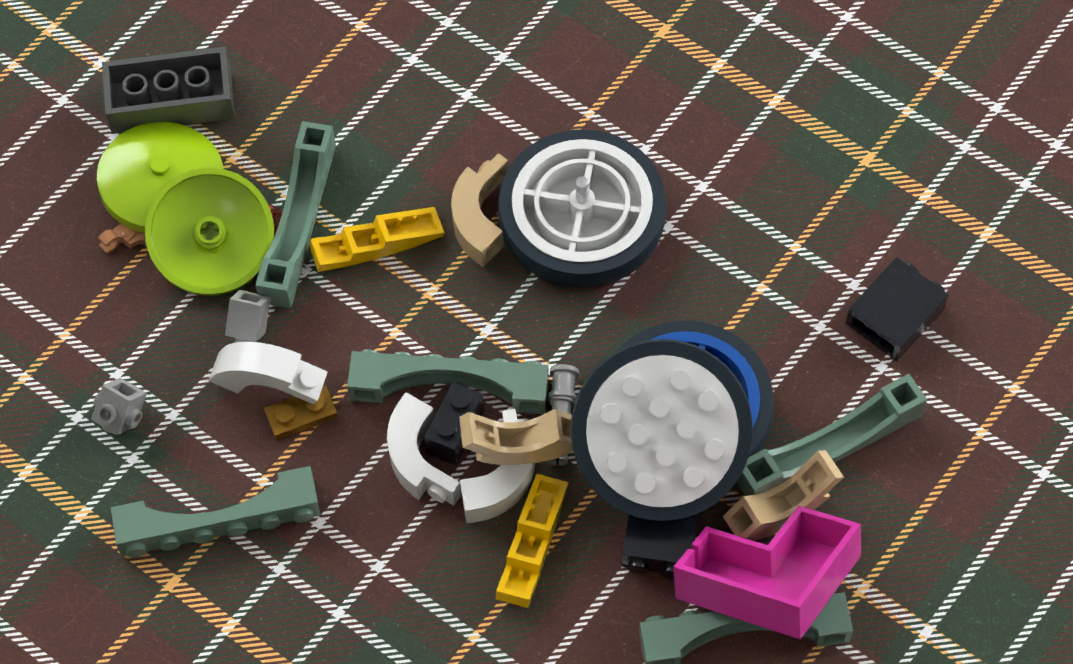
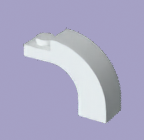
[208,342,327,404]
[387,393,461,506]
[460,409,535,524]

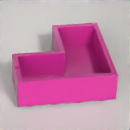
[673,505,861,640]

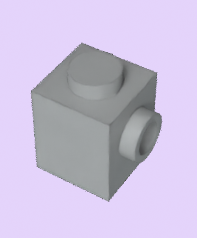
[225,290,271,342]

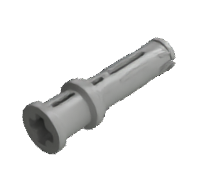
[547,364,579,466]

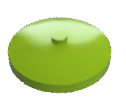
[97,122,223,233]
[145,168,274,296]

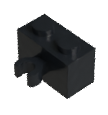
[424,382,484,466]

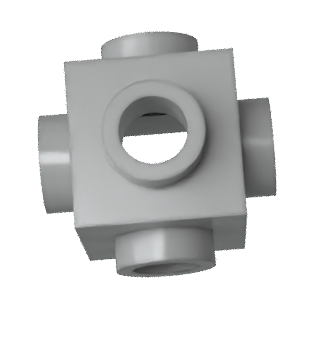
[91,378,147,435]

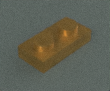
[264,385,338,441]

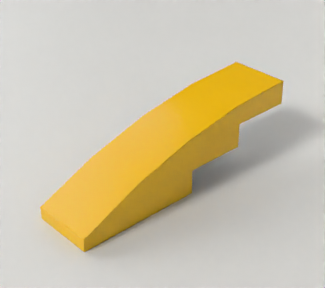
[309,207,445,272]
[495,474,568,608]

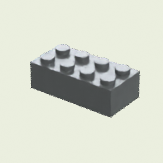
[102,47,235,134]

